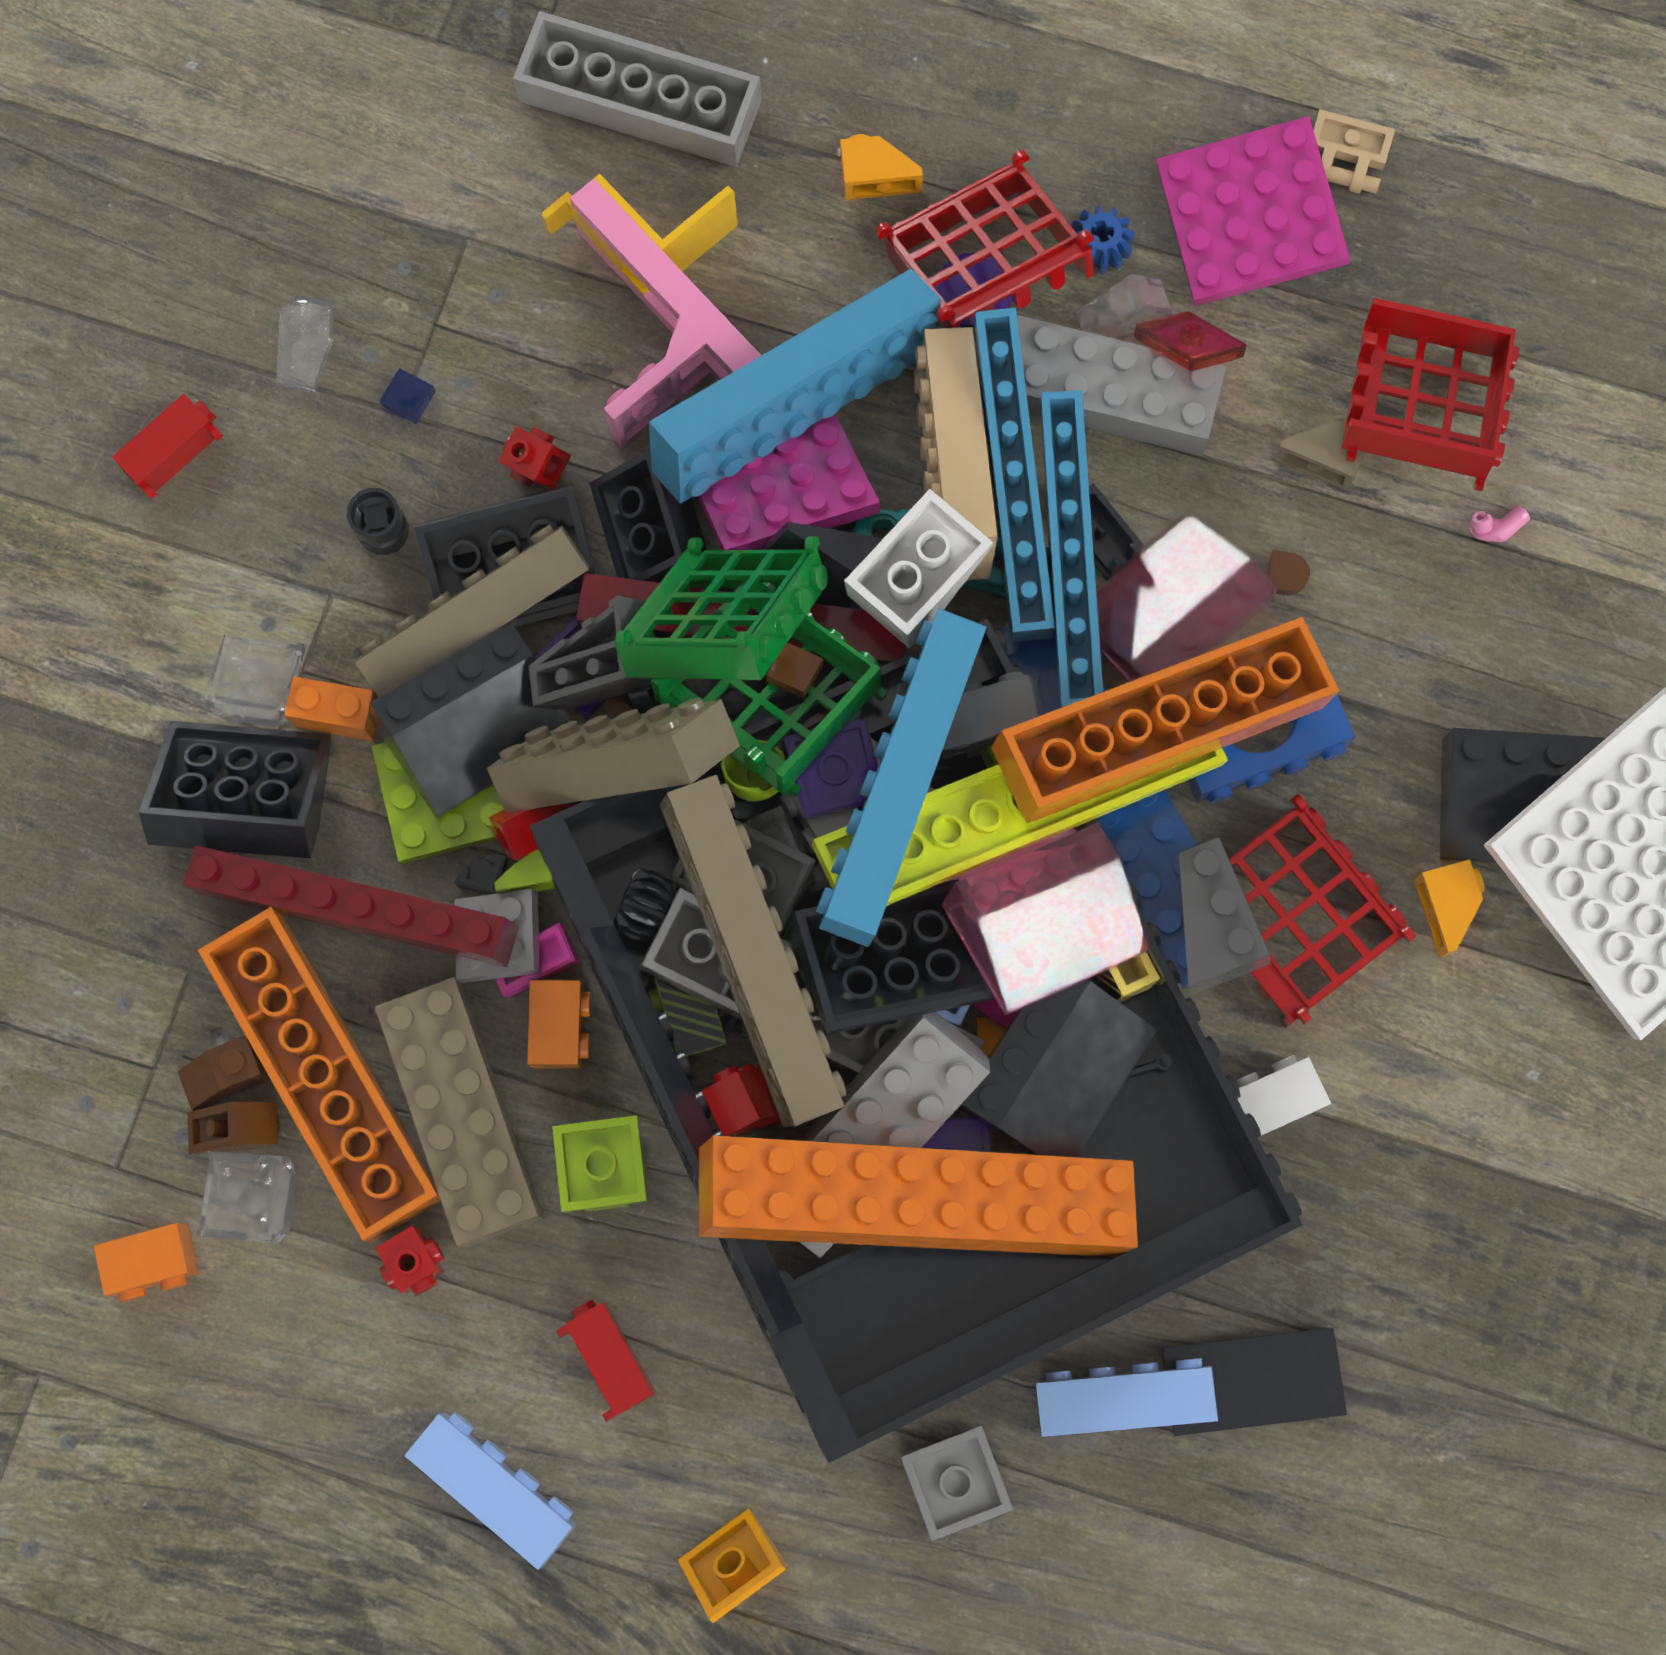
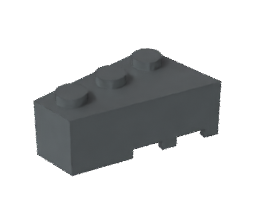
[529,595,653,711]
[936,672,1045,771]
[1179,837,1271,996]

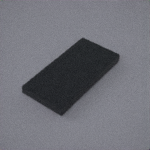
[1161,1328,1347,1436]

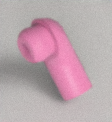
[1469,505,1530,543]

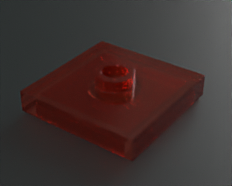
[1133,311,1247,372]

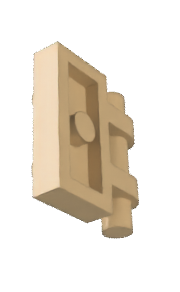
[1313,109,1395,194]

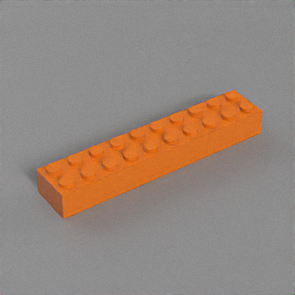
[699,1136,1138,1257]

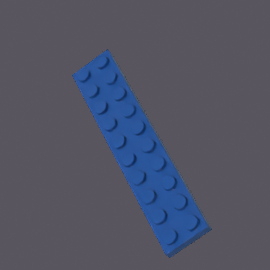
[999,601,1198,989]

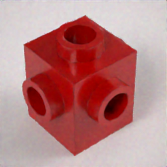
[498,426,571,489]
[375,1225,445,1296]

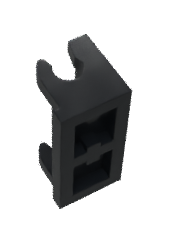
[1089,483,1144,582]

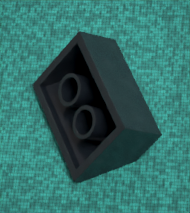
[589,448,707,583]

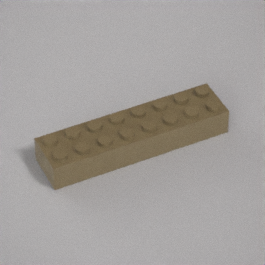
[660,775,846,1127]

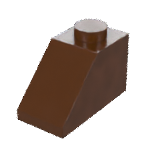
[178,1035,271,1111]
[187,1102,280,1154]

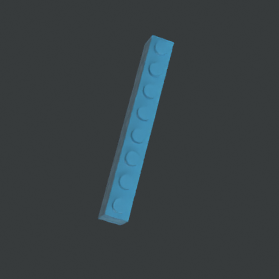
[974,307,1055,643]
[1040,390,1103,708]
[816,608,986,947]

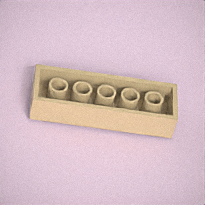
[913,327,997,580]

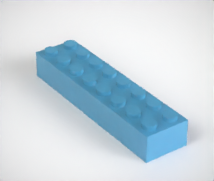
[649,269,941,504]

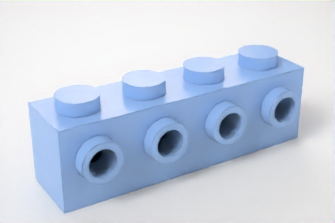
[1036,1358,1218,1437]
[405,1412,577,1570]

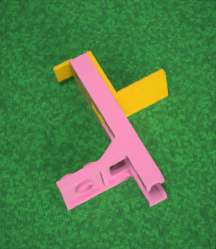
[541,174,762,448]

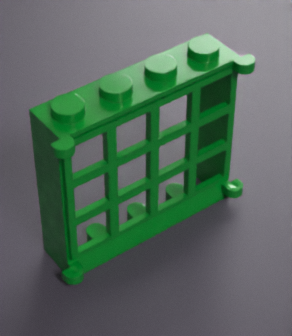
[614,536,828,680]
[651,580,888,797]

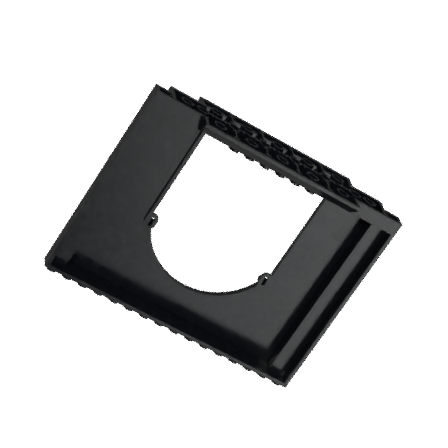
[529,618,1303,1463]

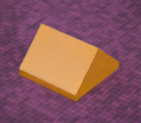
[678,1508,788,1623]

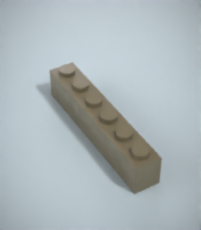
[355,524,589,697]

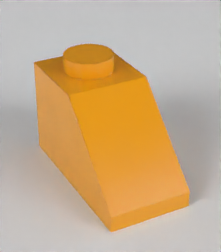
[840,134,923,200]
[1413,859,1485,959]

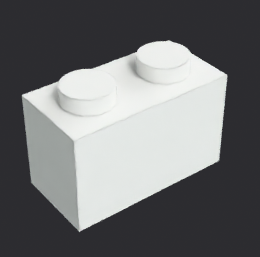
[1235,1055,1331,1136]

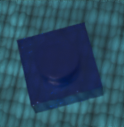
[380,368,436,424]

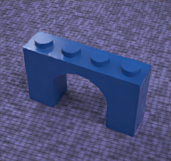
[1187,695,1355,804]

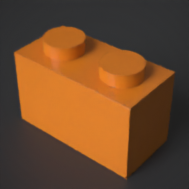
[284,676,378,741]
[527,980,592,1069]
[93,1223,199,1303]

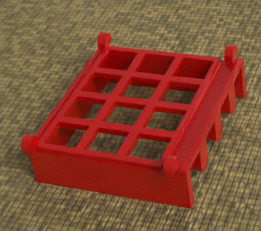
[875,150,1094,329]
[1341,297,1519,492]
[1228,794,1416,1028]

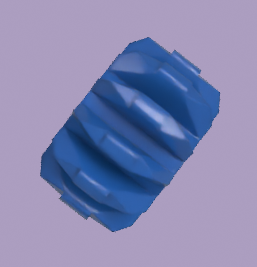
[1071,204,1135,275]

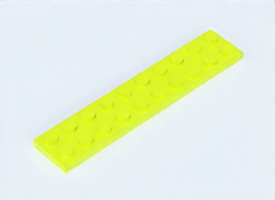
[811,748,1228,906]

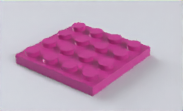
[1156,116,1350,306]
[698,414,880,551]

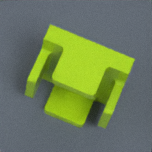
[552,1115,648,1213]

